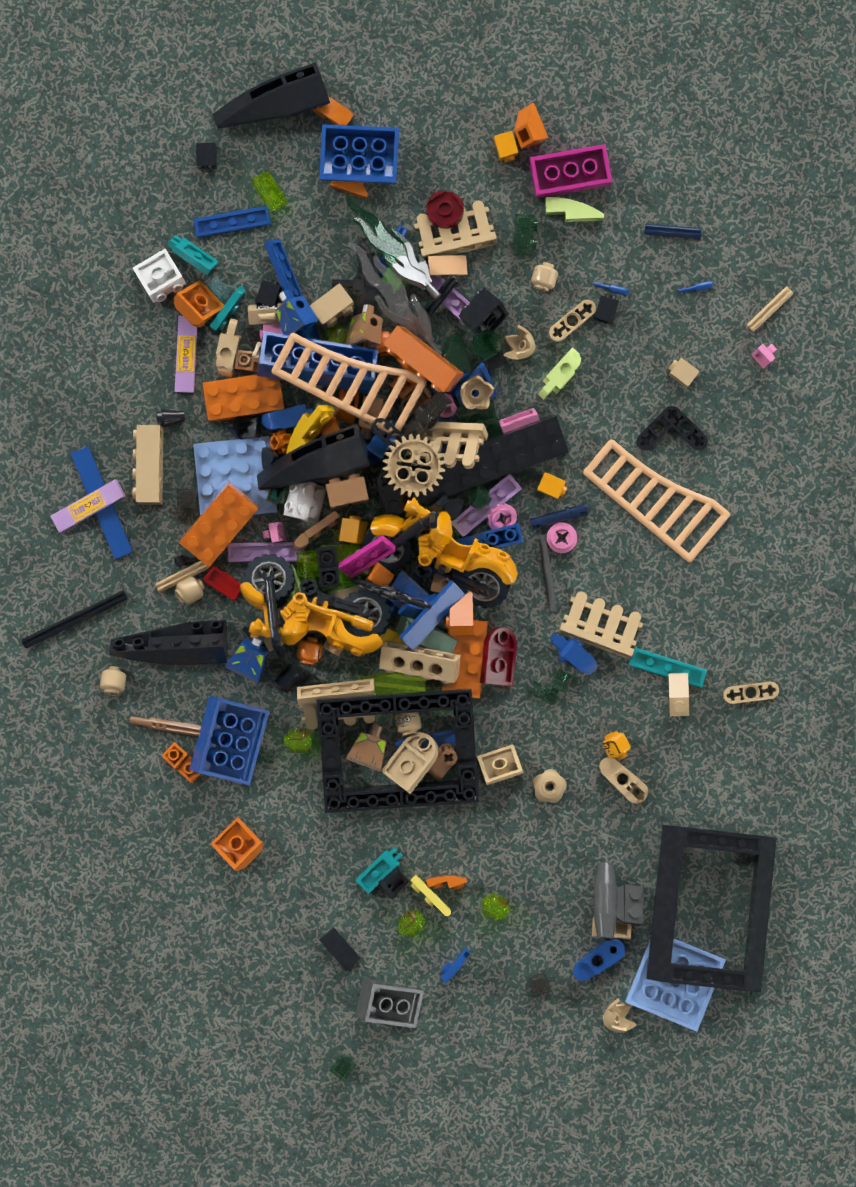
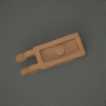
[293,511,340,551]

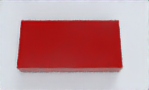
[203,565,242,602]

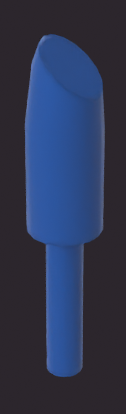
[678,281,714,293]
[593,282,630,295]

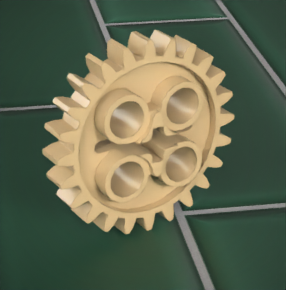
[382,434,445,497]

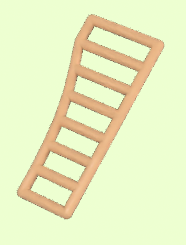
[272,333,427,436]
[583,439,730,562]

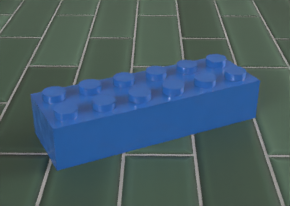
[257,331,378,393]

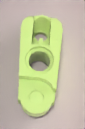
[538,348,581,400]

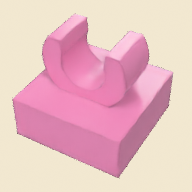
[751,344,777,369]
[262,522,286,543]

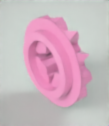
[487,503,517,530]
[547,523,577,553]

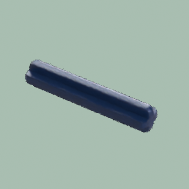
[645,224,701,239]

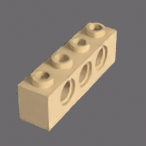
[379,641,461,684]

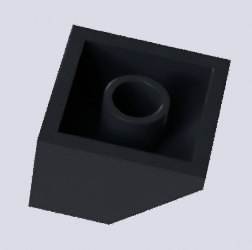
[459,288,509,342]

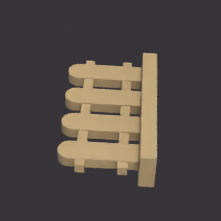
[414,201,497,261]
[405,420,488,469]
[558,591,643,660]
[297,678,376,730]

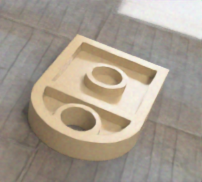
[381,733,438,794]

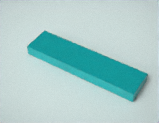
[629,647,707,688]

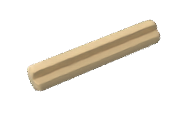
[747,287,793,332]
[155,561,209,592]

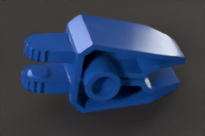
[550,634,598,675]

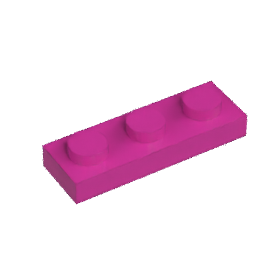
[338,535,395,578]

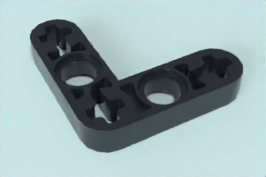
[636,406,708,451]
[371,418,414,490]

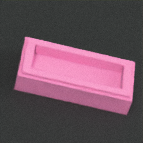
[498,408,540,433]

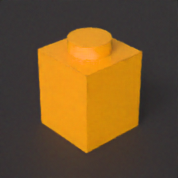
[493,131,519,163]
[537,472,567,500]
[339,515,367,545]

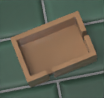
[326,474,369,509]

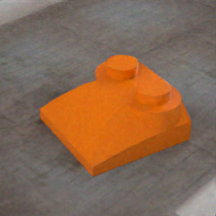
[174,280,224,327]
[211,817,264,871]

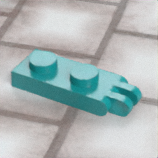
[168,235,219,275]
[210,286,246,332]
[355,847,403,894]

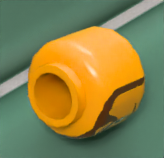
[602,731,631,761]

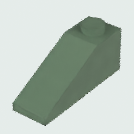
[395,615,458,653]

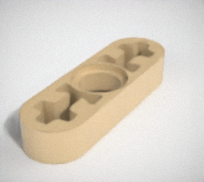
[549,300,596,342]
[723,682,779,704]

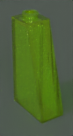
[356,665,426,695]

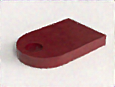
[480,627,517,686]

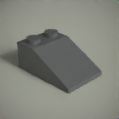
[355,978,424,1028]

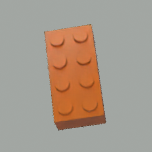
[383,326,464,393]
[203,375,285,423]
[179,481,259,567]
[442,620,488,698]

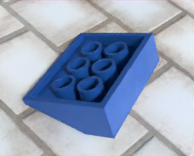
[319,124,399,184]
[190,695,270,786]

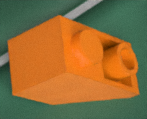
[514,103,549,148]

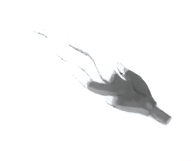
[347,243,442,355]

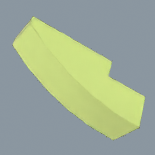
[545,197,604,222]

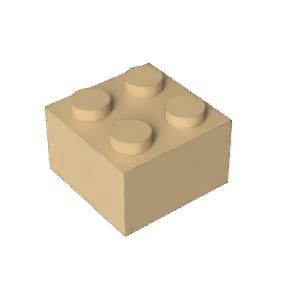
[310,283,354,329]

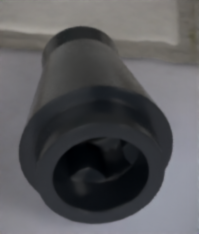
[156,409,185,428]

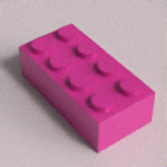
[529,144,612,199]

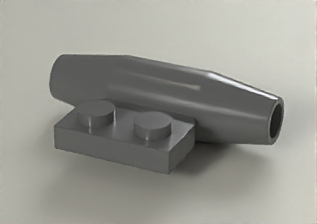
[594,862,643,942]

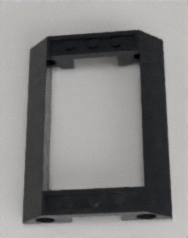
[316,688,479,813]
[646,825,777,992]

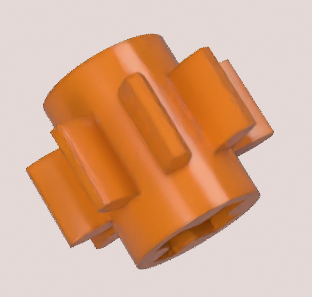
[270,430,291,454]

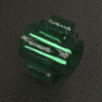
[466,485,492,509]

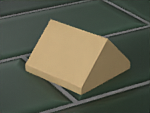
[477,744,523,785]

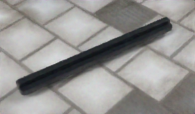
[22,591,128,648]

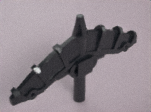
[332,236,392,317]
[351,577,432,609]

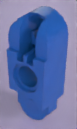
[260,404,316,431]
[573,938,625,981]

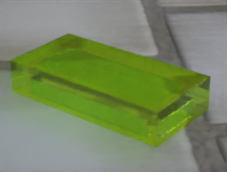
[251,170,288,213]

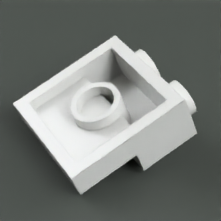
[133,249,186,303]
[283,482,326,524]

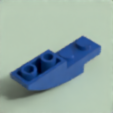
[455,523,524,549]

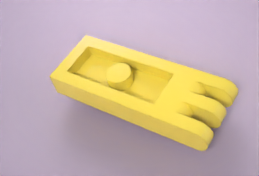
[411,874,451,916]

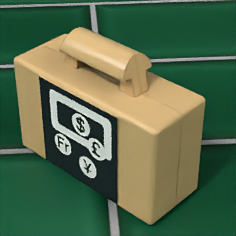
[248,302,283,325]

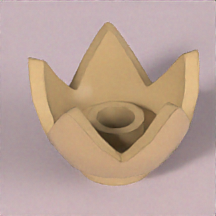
[504,325,536,360]
[460,376,495,409]
[533,769,567,803]
[603,998,637,1033]

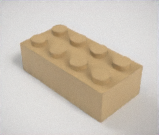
[132,425,163,505]

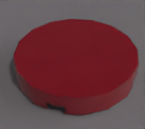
[426,191,464,228]

